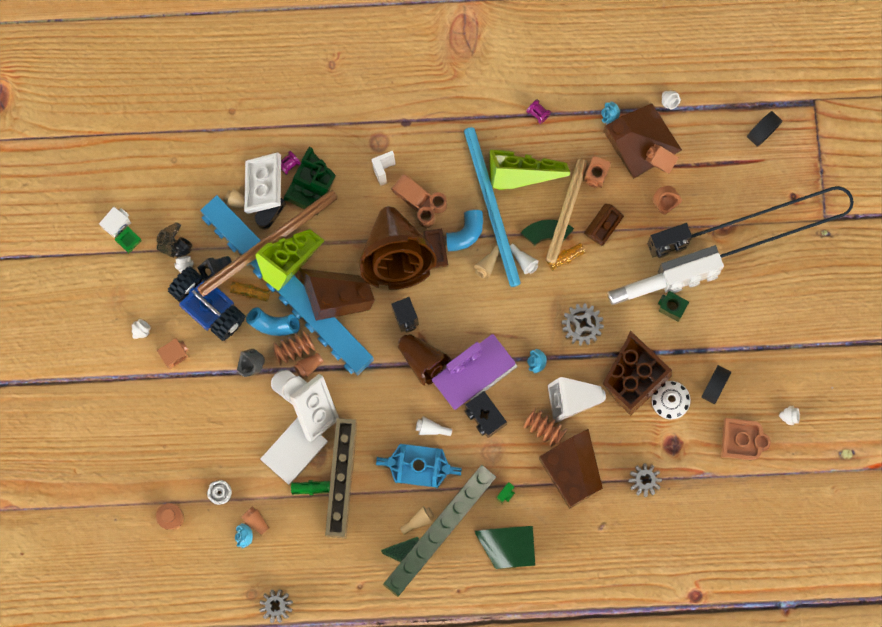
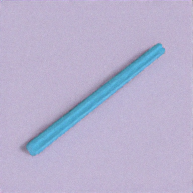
[464,127,521,287]

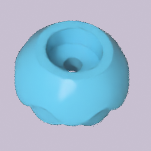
[601,101,620,125]
[527,349,547,373]
[235,523,253,548]

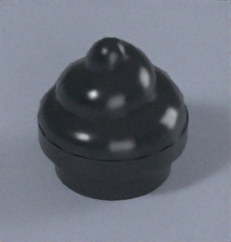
[173,237,192,257]

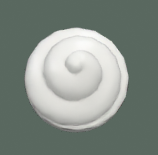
[662,91,681,110]
[174,256,194,273]
[132,319,151,339]
[779,406,800,425]

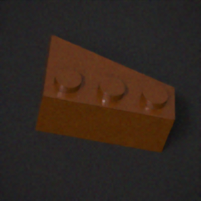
[299,268,375,321]
[603,331,672,416]
[539,429,603,509]

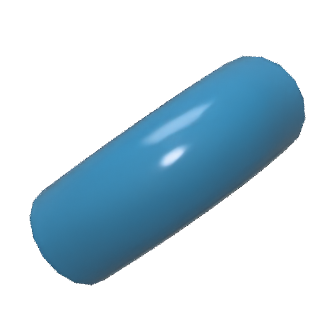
[446,210,483,252]
[246,307,300,336]

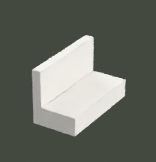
[371,151,395,186]

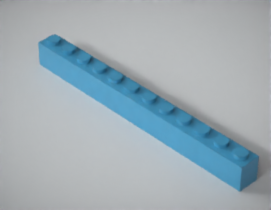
[200,195,374,376]

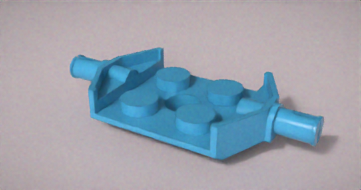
[376,444,462,489]

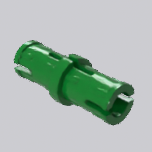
[291,480,330,496]

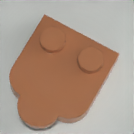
[721,418,771,461]

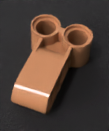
[391,174,447,228]

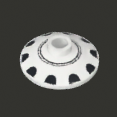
[652,381,690,419]

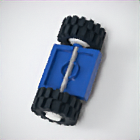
[168,266,246,341]

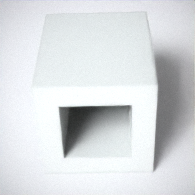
[99,207,131,238]

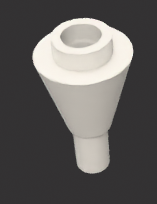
[510,244,539,274]
[416,416,452,436]

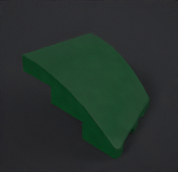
[284,147,336,215]
[475,526,535,569]

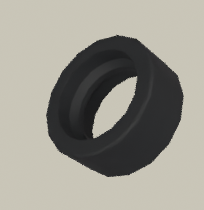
[747,111,782,147]
[701,365,731,404]

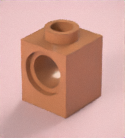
[646,144,679,174]
[584,156,611,188]
[157,338,189,369]

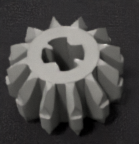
[628,463,662,497]
[259,589,293,623]

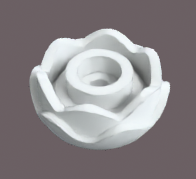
[207,480,232,505]

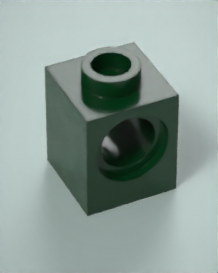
[658,291,689,322]

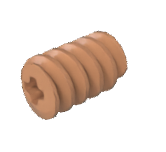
[273,330,316,366]
[524,407,568,447]

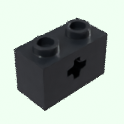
[391,297,419,333]
[465,391,507,438]

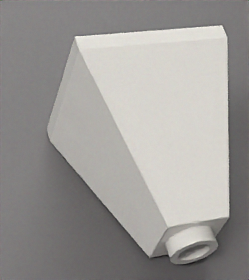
[547,377,606,423]

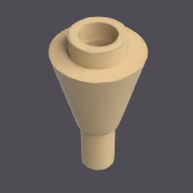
[224,188,245,208]
[474,245,500,278]
[400,506,435,534]

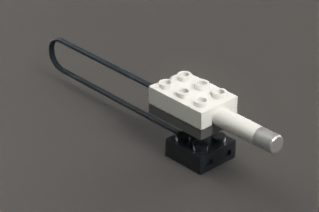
[607,186,854,305]

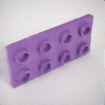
[432,334,515,410]

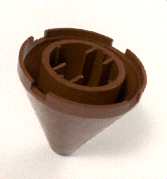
[359,206,437,290]

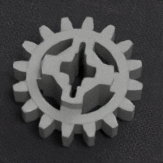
[562,303,604,346]

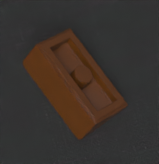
[584,204,624,246]

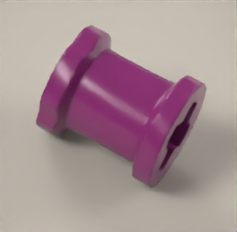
[526,99,551,124]
[281,151,301,175]

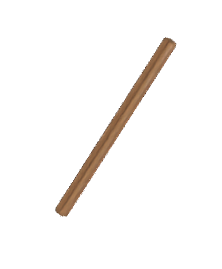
[198,190,338,296]

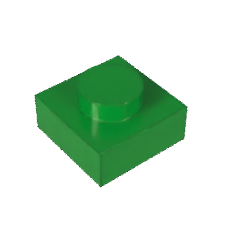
[114,226,142,254]
[496,482,515,504]

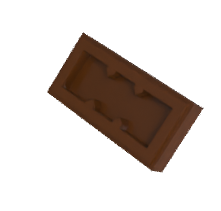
[423,228,448,269]

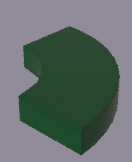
[520,220,574,246]

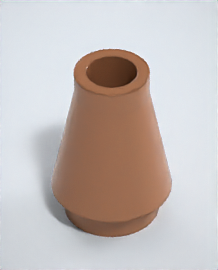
[294,353,324,378]
[241,506,270,535]

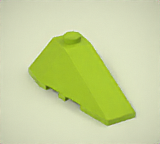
[489,150,570,190]
[255,229,325,291]

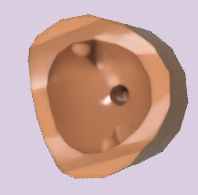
[653,186,682,215]
[156,503,184,530]

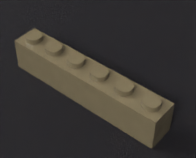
[325,418,357,539]

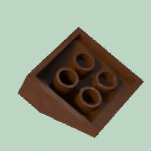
[604,103,682,179]

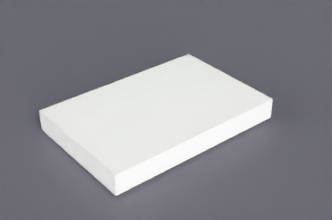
[244,152,281,214]
[290,374,339,442]
[260,417,328,485]

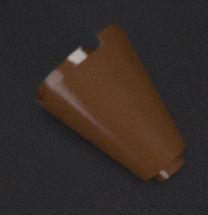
[398,334,451,386]

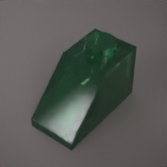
[381,537,419,563]

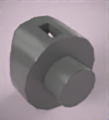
[237,349,265,377]

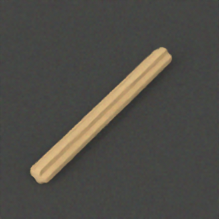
[546,159,587,263]

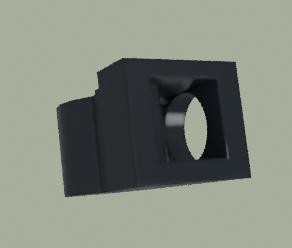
[255,198,286,229]
[197,256,232,282]

